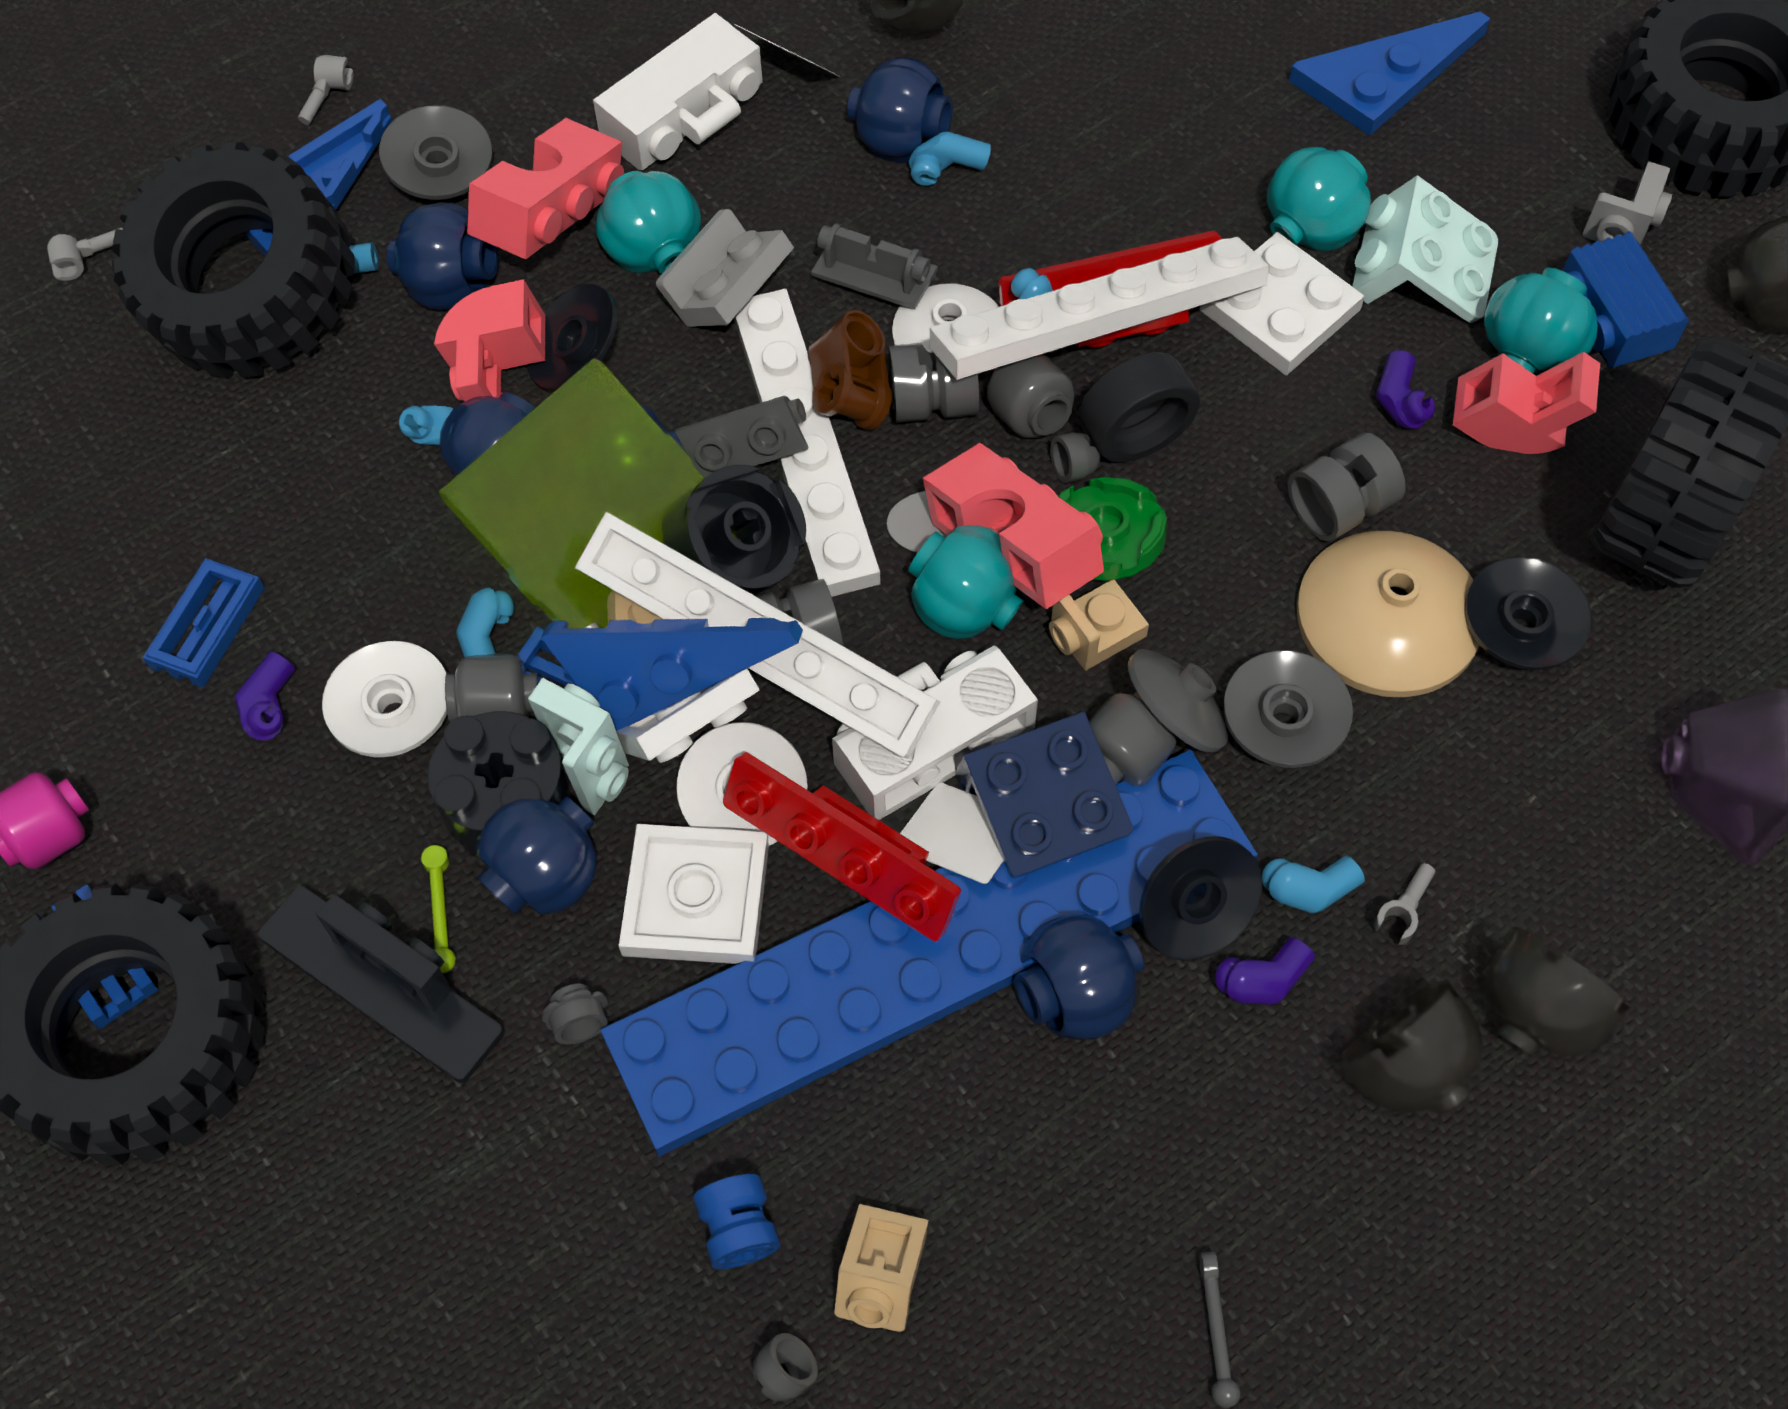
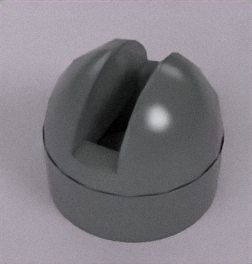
[1050,432,1100,483]
[752,1333,818,1401]

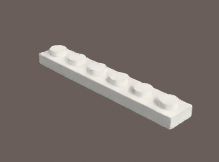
[929,236,1269,380]
[733,289,880,597]
[575,512,940,759]

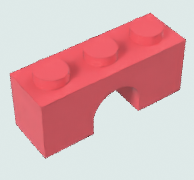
[467,118,624,259]
[923,443,1104,609]

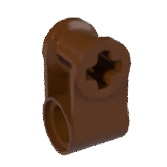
[808,310,892,430]

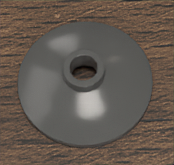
[379,105,492,200]
[1128,649,1228,753]
[1223,651,1353,768]

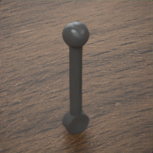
[1199,1252,1241,1408]

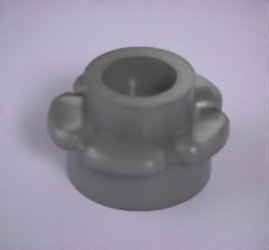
[542,984,608,1045]

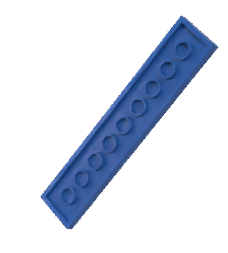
[600,749,1258,1157]

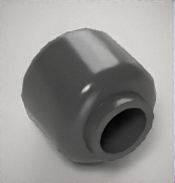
[987,354,1075,438]
[445,653,540,723]
[1089,691,1176,786]

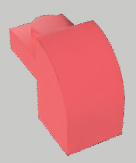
[434,279,545,402]
[1453,352,1600,454]

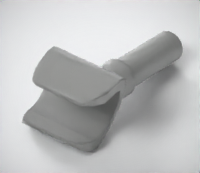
[297,55,354,125]
[47,228,123,281]
[1374,863,1436,945]

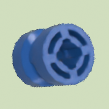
[693,1174,780,1270]

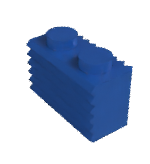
[1563,231,1689,368]

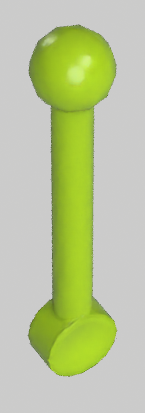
[421,845,456,974]

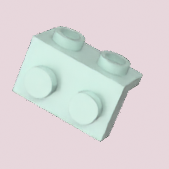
[528,678,629,815]

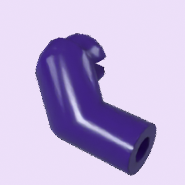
[1376,350,1435,429]
[235,651,295,741]
[1215,937,1315,1005]

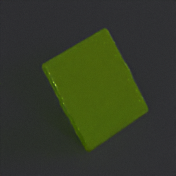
[439,358,737,629]

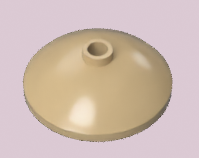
[1296,531,1480,697]

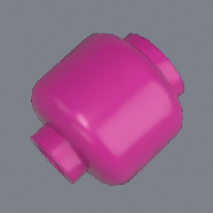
[0,772,89,870]

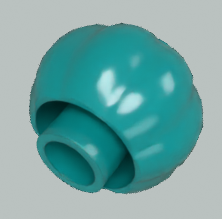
[1267,147,1371,252]
[595,171,702,274]
[1484,268,1598,374]
[908,525,1024,639]

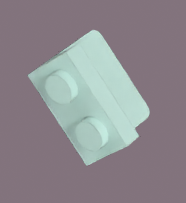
[1352,175,1498,323]

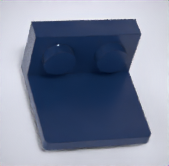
[955,711,1133,878]

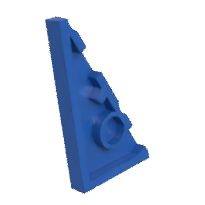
[1289,12,1491,136]
[243,99,392,256]
[541,618,803,731]

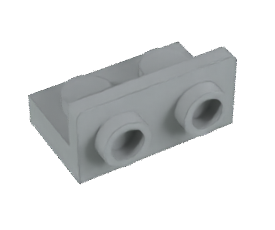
[656,209,794,327]

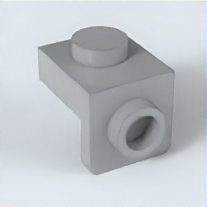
[1583,161,1673,244]

